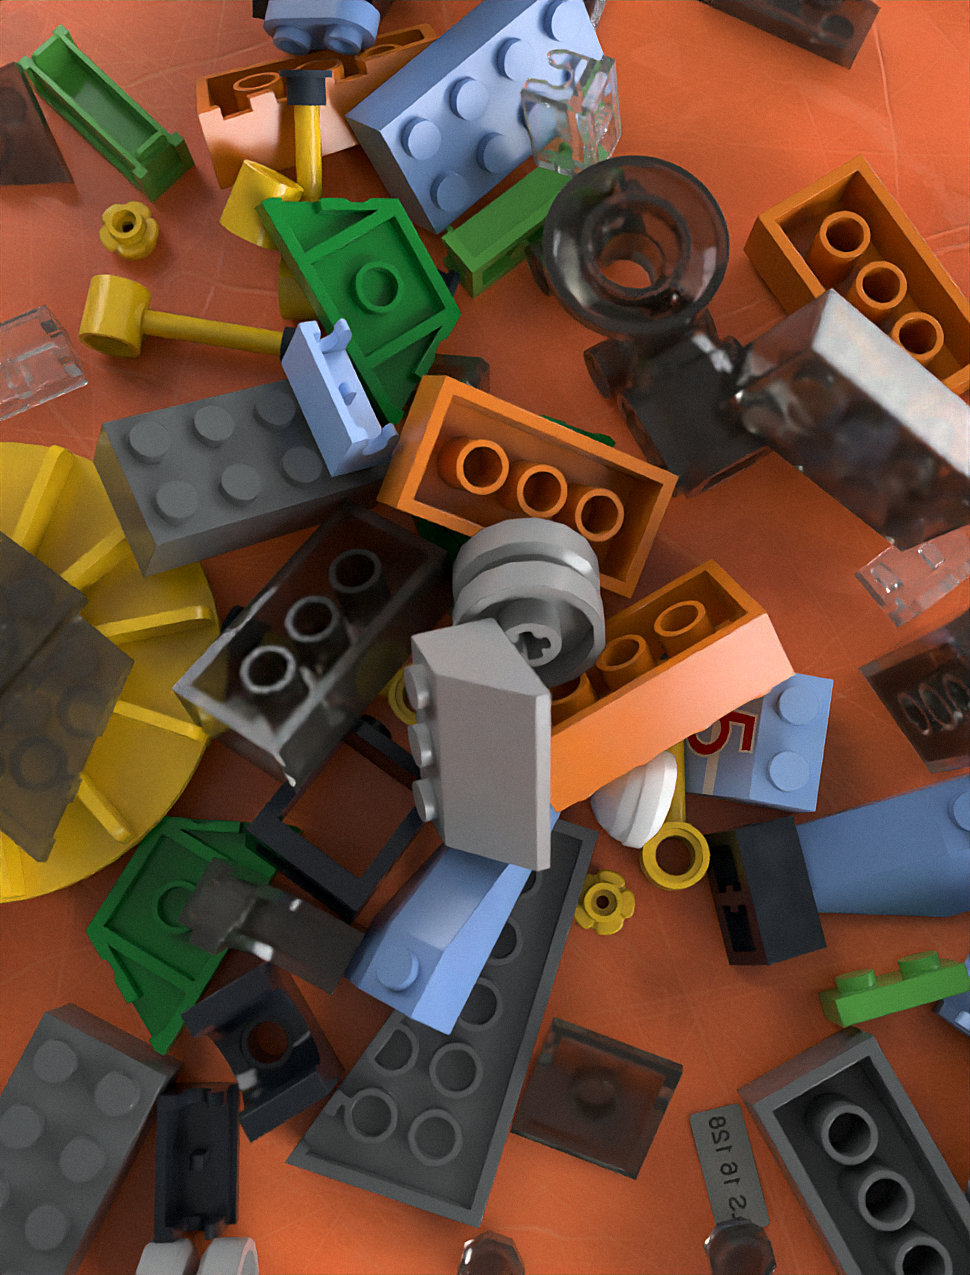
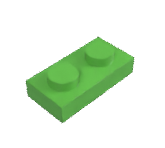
[818,951,970,1027]

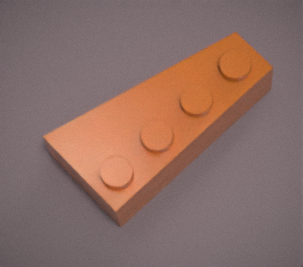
[195,23,438,190]

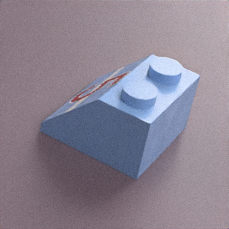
[684,673,834,814]

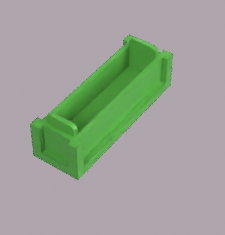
[17,24,195,203]
[441,129,615,299]

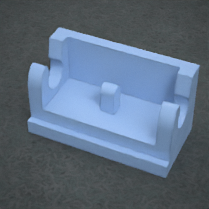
[281,319,400,477]

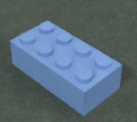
[345,0,616,235]

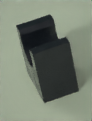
[180,956,345,1143]

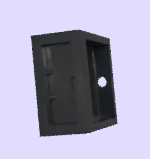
[245,707,428,925]

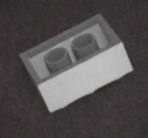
[404,617,550,871]

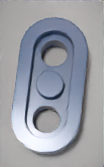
[263,0,380,56]

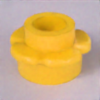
[99,201,159,260]
[574,869,635,935]

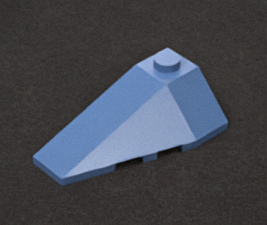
[795,773,970,917]
[343,803,562,1035]

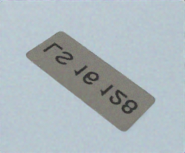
[690,1104,770,1237]

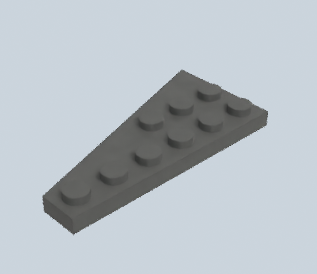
[285,819,599,1228]

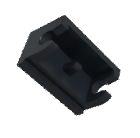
[703,816,827,965]
[153,1082,241,1243]

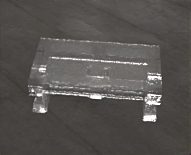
[520,49,622,187]
[0,304,89,421]
[854,495,970,628]

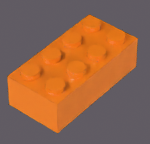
[743,154,970,445]
[376,375,679,599]
[547,558,795,813]

